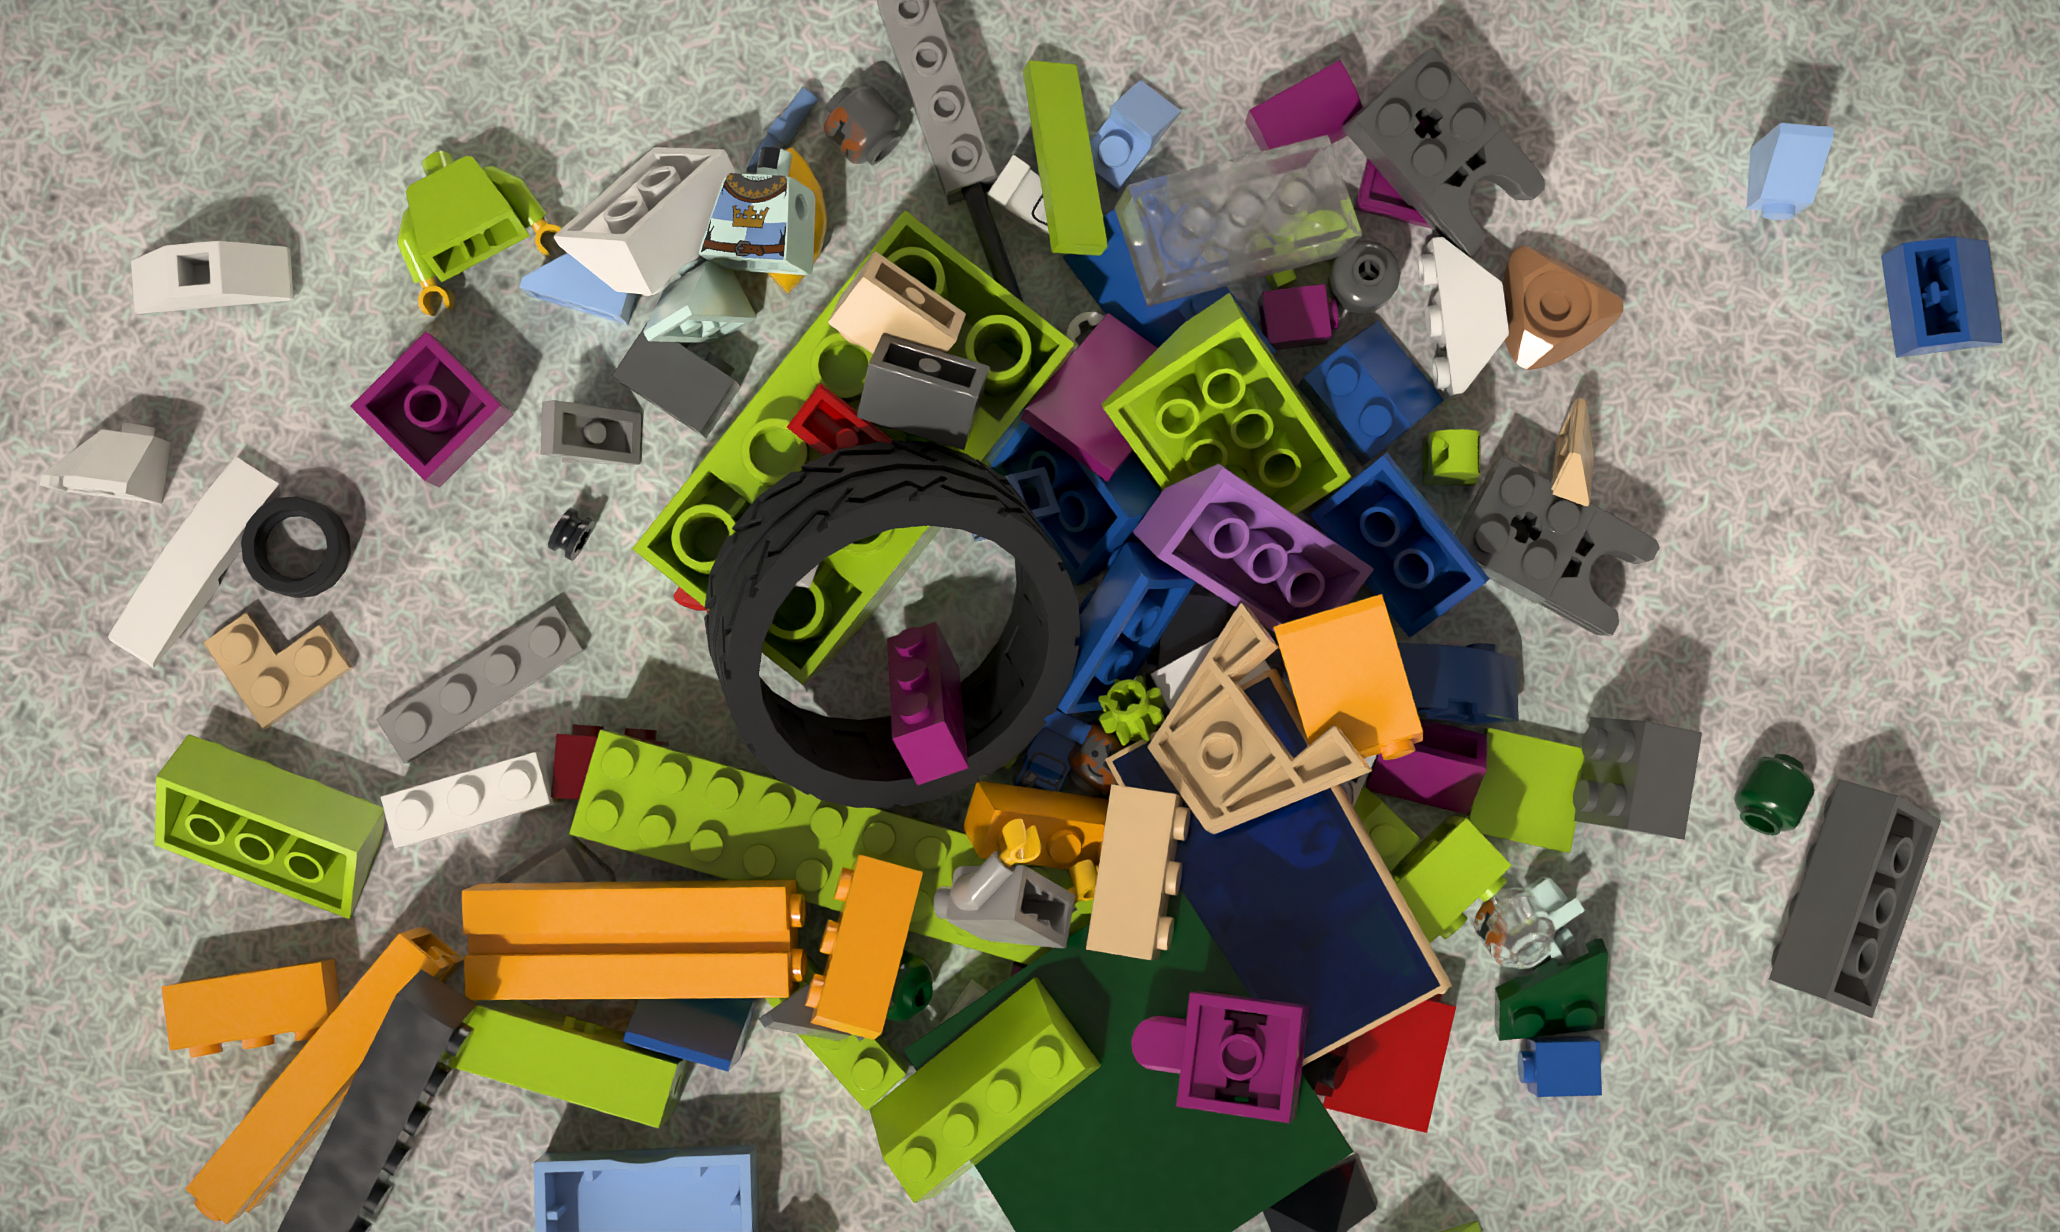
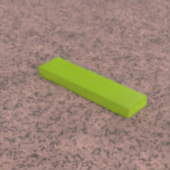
[1022,60,1108,256]

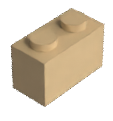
[828,251,966,354]

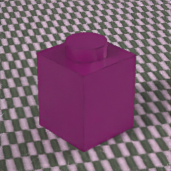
[1258,284,1339,350]

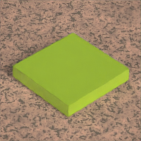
[1467,727,1584,853]

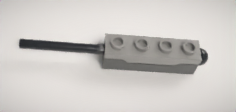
[877,0,1025,304]

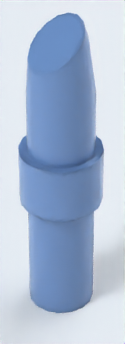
[746,87,818,172]

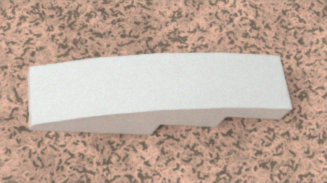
[108,456,280,668]

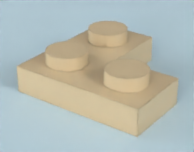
[203,612,353,729]

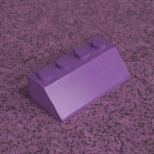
[1133,464,1374,632]

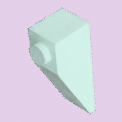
[643,258,757,343]

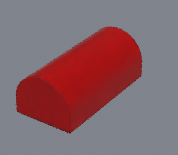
[787,383,895,456]

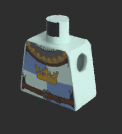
[699,147,815,276]

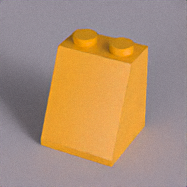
[1274,594,1423,760]

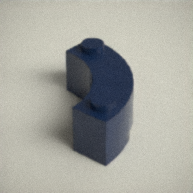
[1397,643,1519,726]

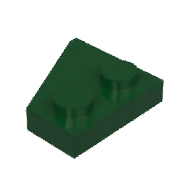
[1494,938,1608,1041]

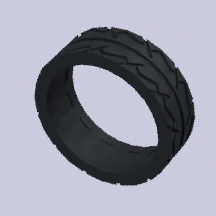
[704,441,1080,808]

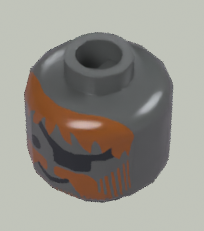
[824,86,901,165]
[1067,720,1138,798]

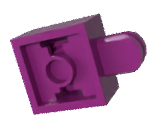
[1131,990,1309,1123]

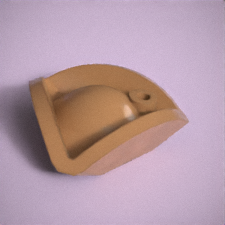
[1502,246,1623,370]

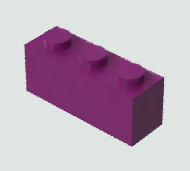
[887,621,969,786]

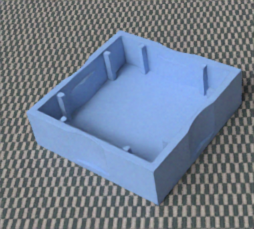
[534,1145,759,1232]

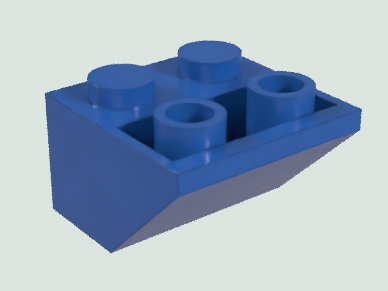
[1881,236,2003,358]

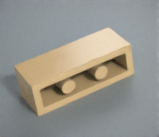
[1086,784,1190,960]

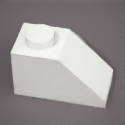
[40,423,171,504]

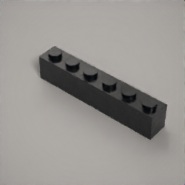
[277,969,478,1232]

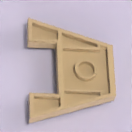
[1147,603,1372,834]

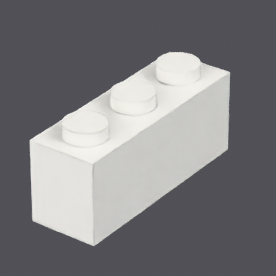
[380,752,561,848]

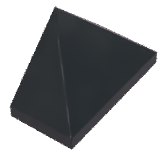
[1263,1159,1377,1232]

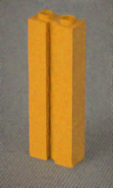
[462,879,807,1000]
[185,926,464,1224]

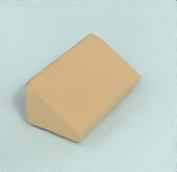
[1551,398,1594,506]

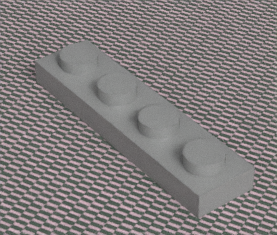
[376,605,585,764]

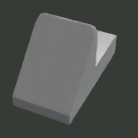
[540,400,642,465]

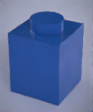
[1517,1036,1602,1097]

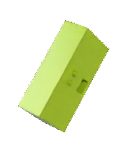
[449,1000,689,1129]

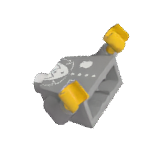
[933,818,1099,948]

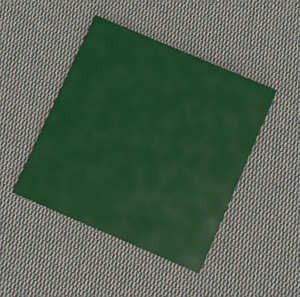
[903,887,1354,1232]

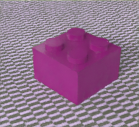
[350,331,514,488]

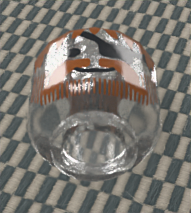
[1474,888,1556,969]

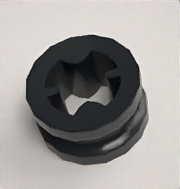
[548,507,595,561]

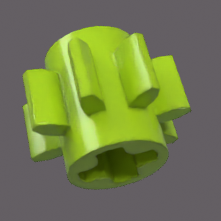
[1098,676,1165,745]

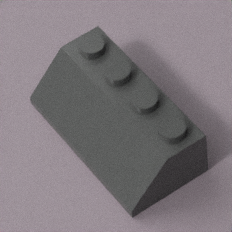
[1769,779,1941,1018]

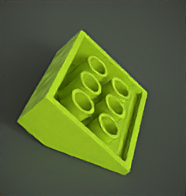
[1102,293,1352,515]

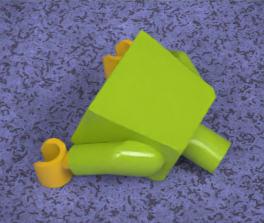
[397,151,561,316]

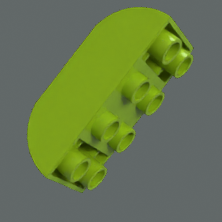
[632,210,1075,685]

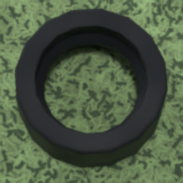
[241,496,351,598]

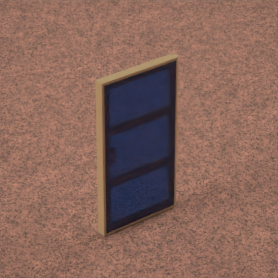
[1105,668,1453,1066]

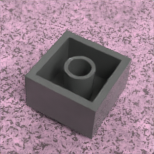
[1573,717,1702,840]

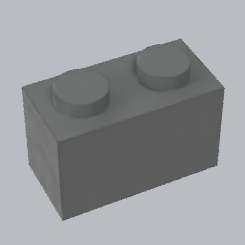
[612,323,741,439]
[857,333,990,450]

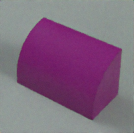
[1245,60,1362,176]
[1366,718,1487,815]

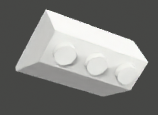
[554,147,736,296]

